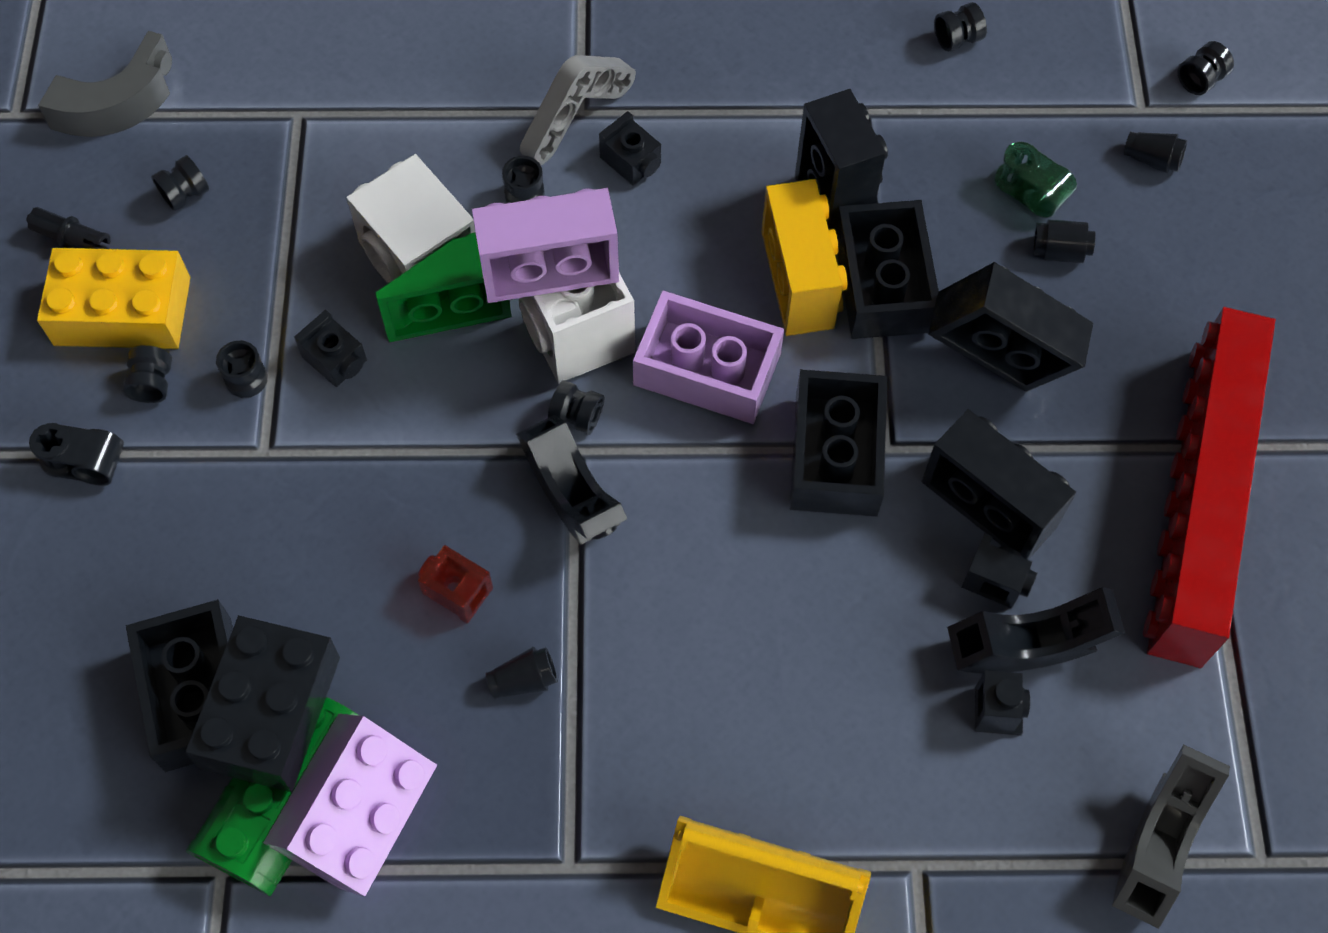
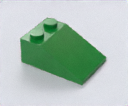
[375,232,512,343]

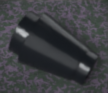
[1124,131,1187,173]
[486,647,558,699]

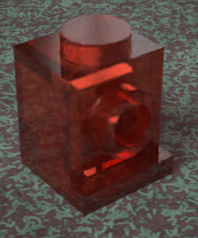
[418,545,493,624]

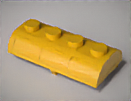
[656,816,871,933]

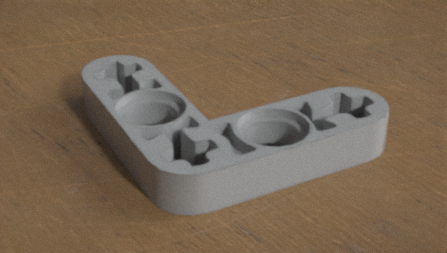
[520,55,636,165]

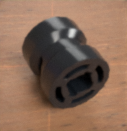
[934,2,987,52]
[1177,41,1234,95]
[151,155,209,211]
[502,156,545,203]
[216,340,268,398]
[122,345,172,403]
[548,380,605,435]

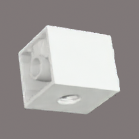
[346,154,475,283]
[519,273,635,384]

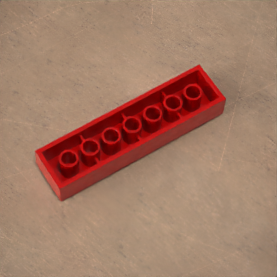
[1143,307,1276,668]

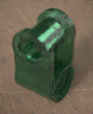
[995,142,1077,218]

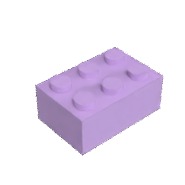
[472,188,619,303]
[633,291,784,424]
[263,714,437,896]

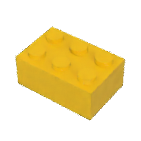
[761,179,848,336]
[37,248,191,349]

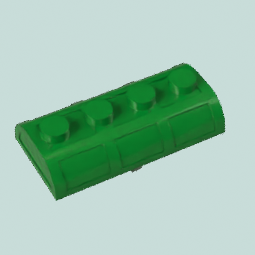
[186,697,359,897]

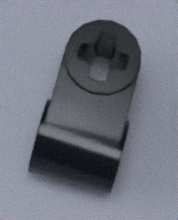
[29,423,124,486]

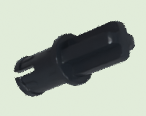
[26,207,111,249]

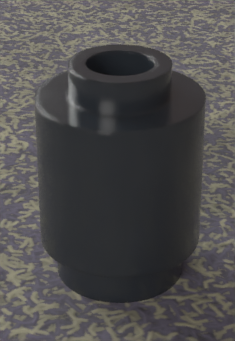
[1033,219,1096,263]

